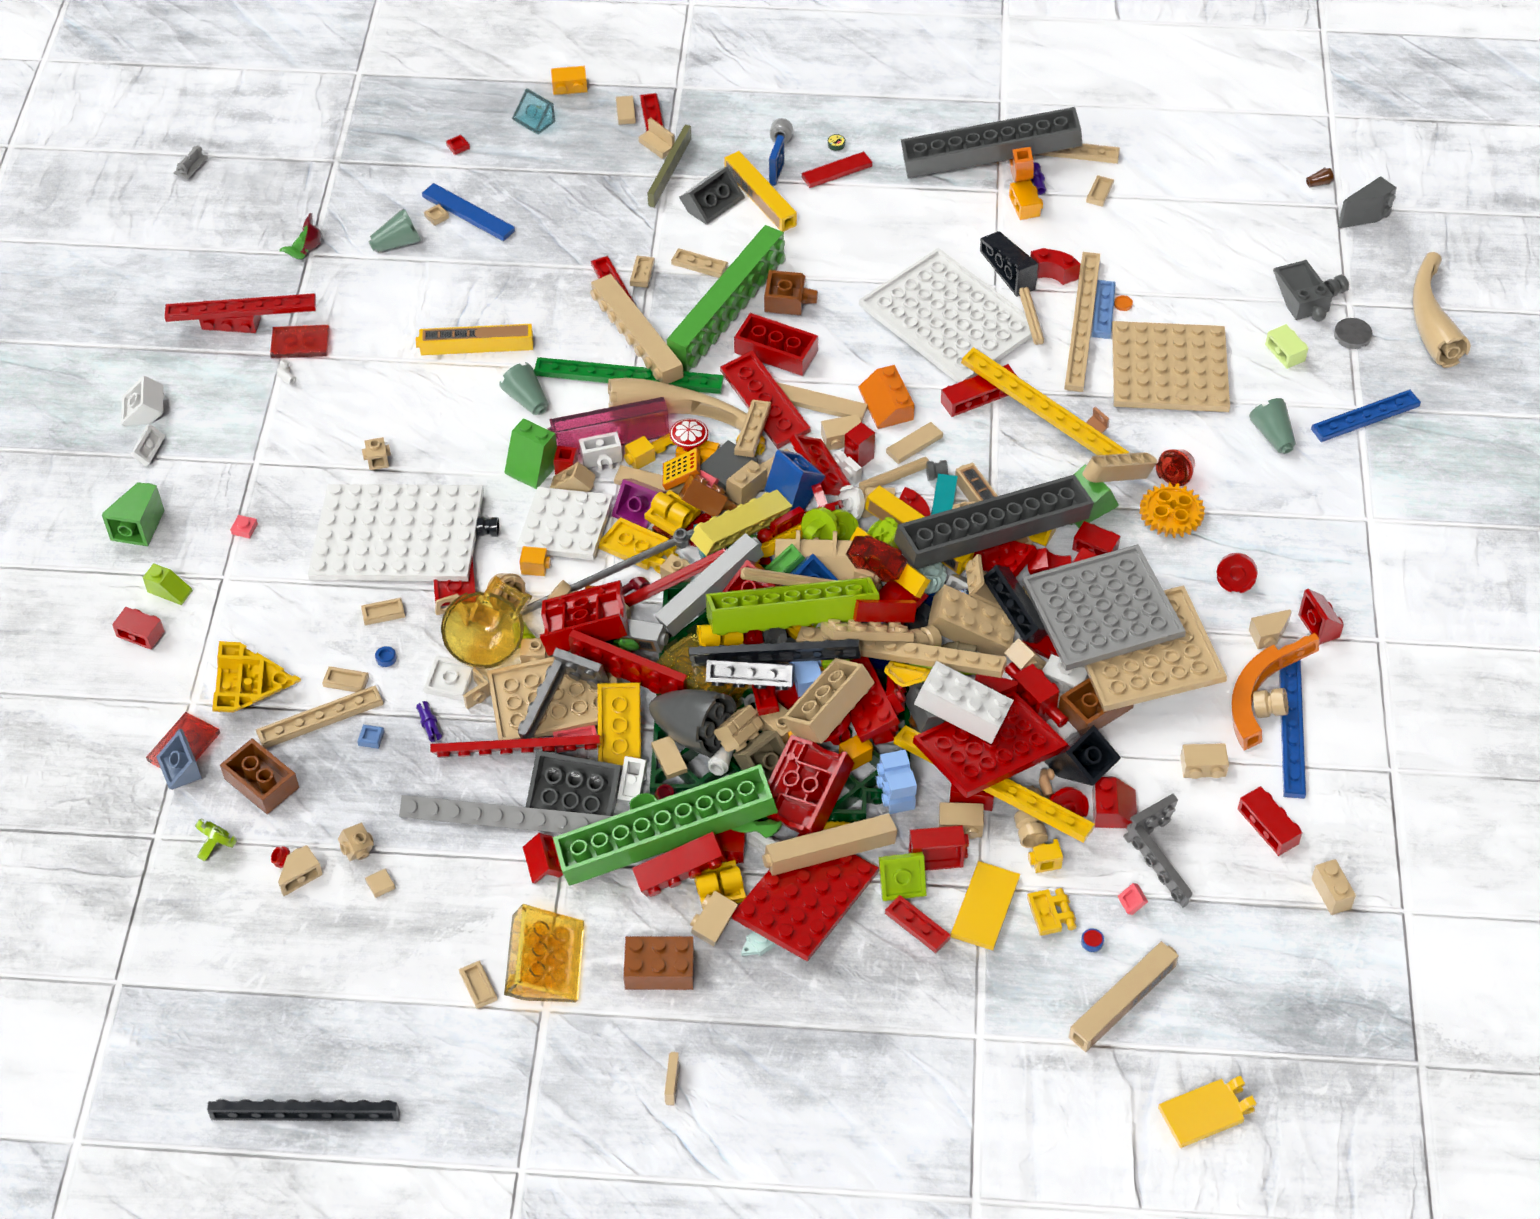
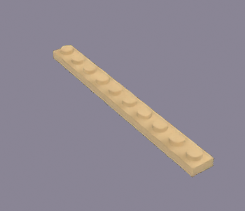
[1064,251,1101,392]
[796,626,1007,678]

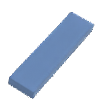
[1092,280,1116,339]

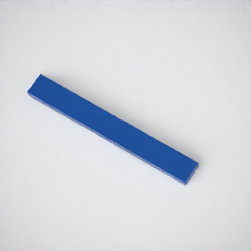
[1279,660,1306,799]

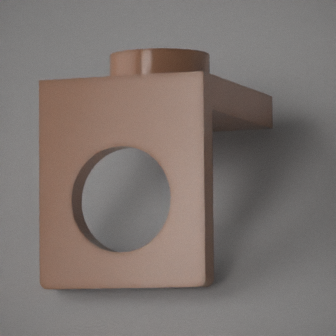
[1086,407,1109,433]

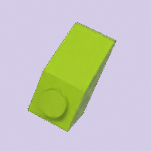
[142,563,193,605]

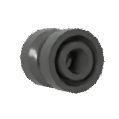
[1324,274,1349,298]
[926,460,948,481]

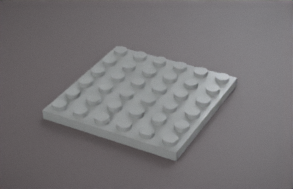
[1022,544,1186,671]

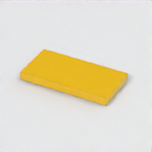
[597,683,641,766]
[951,861,1020,951]

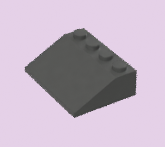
[525,750,623,816]

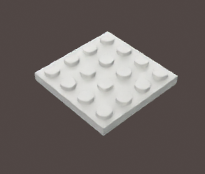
[516,487,614,560]

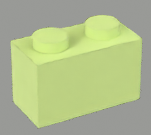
[1265,324,1308,369]

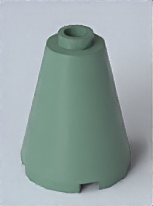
[368,209,421,252]
[499,362,548,415]
[1249,398,1296,454]

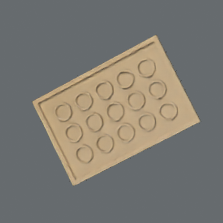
[487,657,618,740]

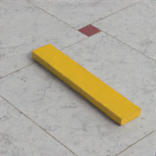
[849,526,931,598]

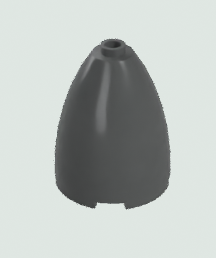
[649,689,737,757]

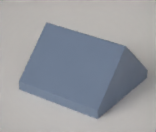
[156,729,202,790]

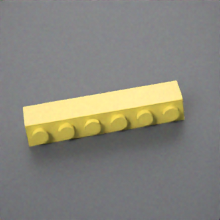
[691,490,792,556]

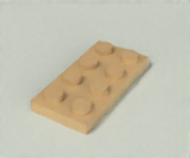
[820,619,914,642]

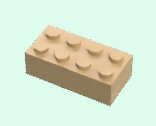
[927,584,1015,656]
[782,658,875,744]

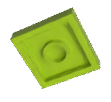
[878,852,927,901]

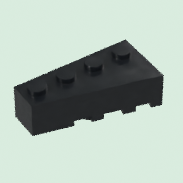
[979,231,1038,297]

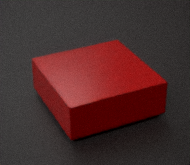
[446,135,470,155]

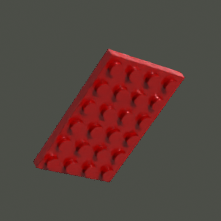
[913,691,1068,798]
[732,833,879,962]

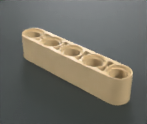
[1082,452,1157,483]

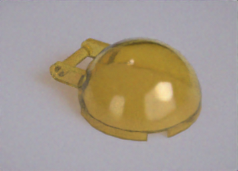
[441,576,532,669]

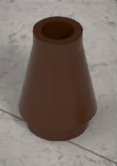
[1306,167,1334,188]

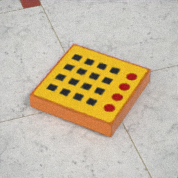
[662,448,700,490]

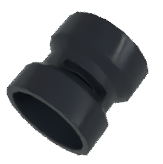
[477,516,499,537]

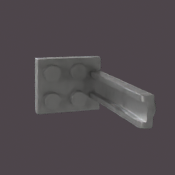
[518,648,609,739]
[1123,793,1193,908]

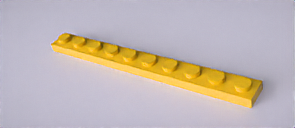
[961,347,1129,455]
[893,725,1095,843]

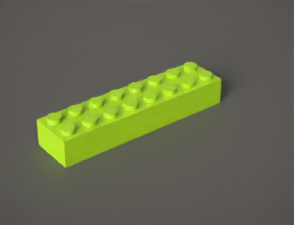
[706,577,879,635]

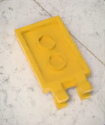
[598,517,679,574]
[1158,1075,1257,1148]

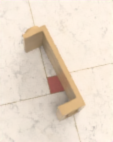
[965,554,1031,610]

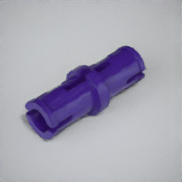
[1031,162,1047,195]
[416,701,442,742]

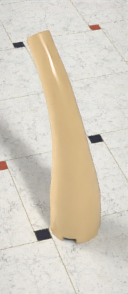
[1413,252,1471,368]
[608,378,747,430]

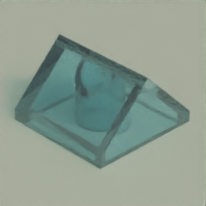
[512,88,555,135]

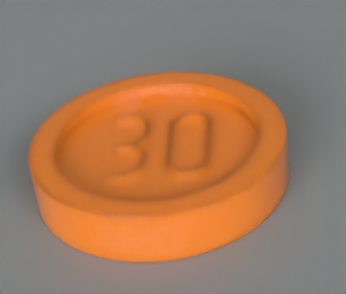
[1114,295,1133,311]

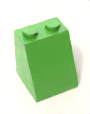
[504,418,557,490]
[1070,464,1119,528]
[102,482,165,547]

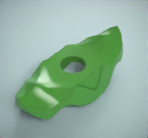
[731,819,782,838]

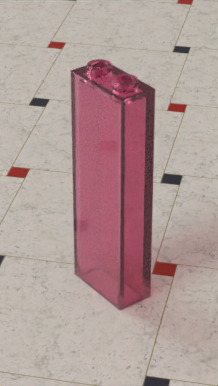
[547,397,669,455]

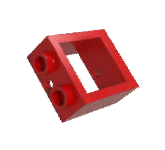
[908,825,969,871]

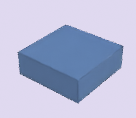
[357,724,385,749]

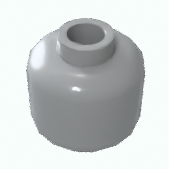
[770,118,793,144]

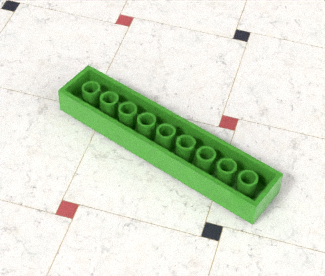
[667,225,785,372]
[553,764,778,886]

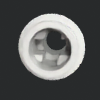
[708,746,734,776]

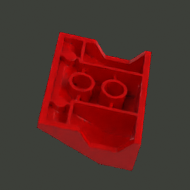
[540,580,628,656]
[766,735,855,835]

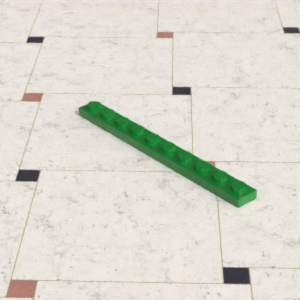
[534,357,724,394]

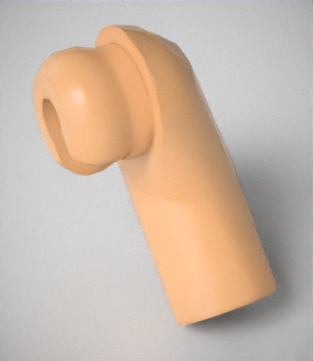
[1039,768,1055,797]

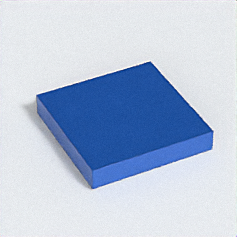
[769,135,785,186]

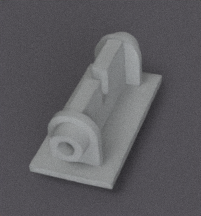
[174,146,208,179]

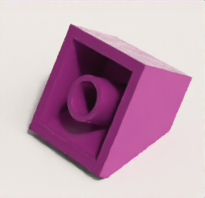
[611,478,666,529]

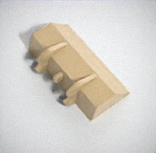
[775,530,857,580]

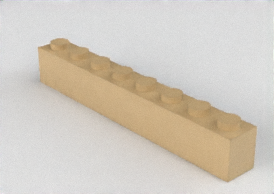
[590,274,683,384]

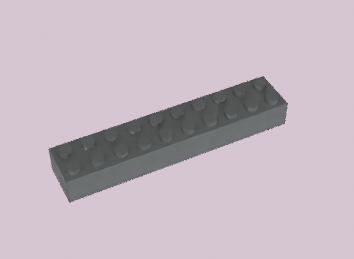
[900,107,1083,178]
[894,475,1094,569]

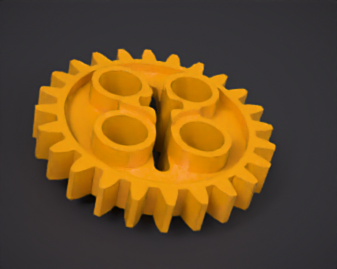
[1139,483,1205,538]

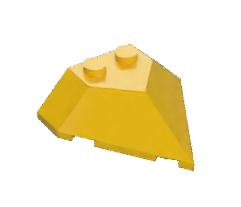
[212,641,301,713]

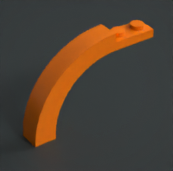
[1008,147,1034,182]
[1232,633,1319,751]

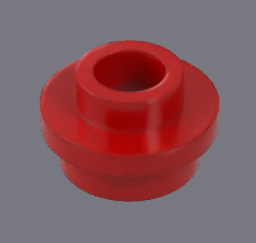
[271,846,290,868]

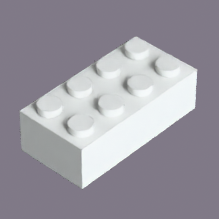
[914,661,1014,744]

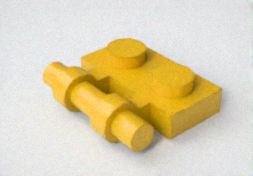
[1027,888,1077,936]

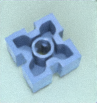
[876,750,917,814]

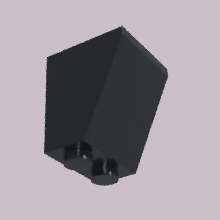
[1044,725,1121,786]

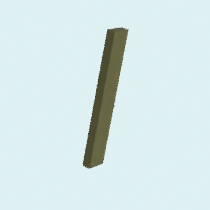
[647,125,691,208]

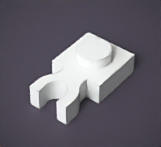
[835,450,862,484]

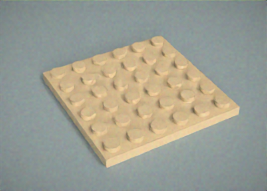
[1112,321,1230,412]
[1084,585,1227,712]

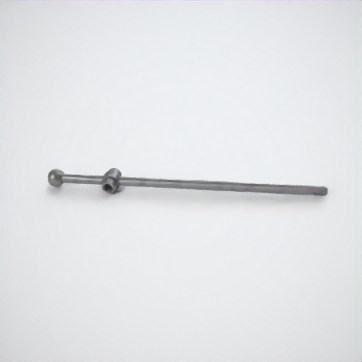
[513,510,727,618]

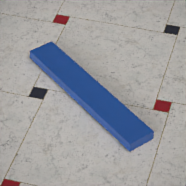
[422,183,515,241]
[1311,389,1421,442]

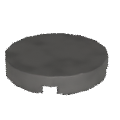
[1334,318,1372,349]

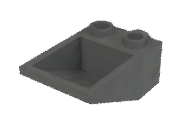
[1273,260,1333,321]

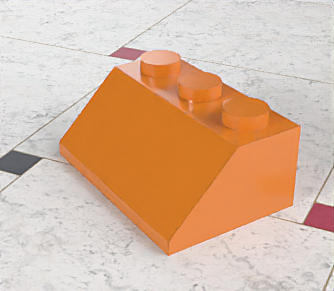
[858,364,915,429]

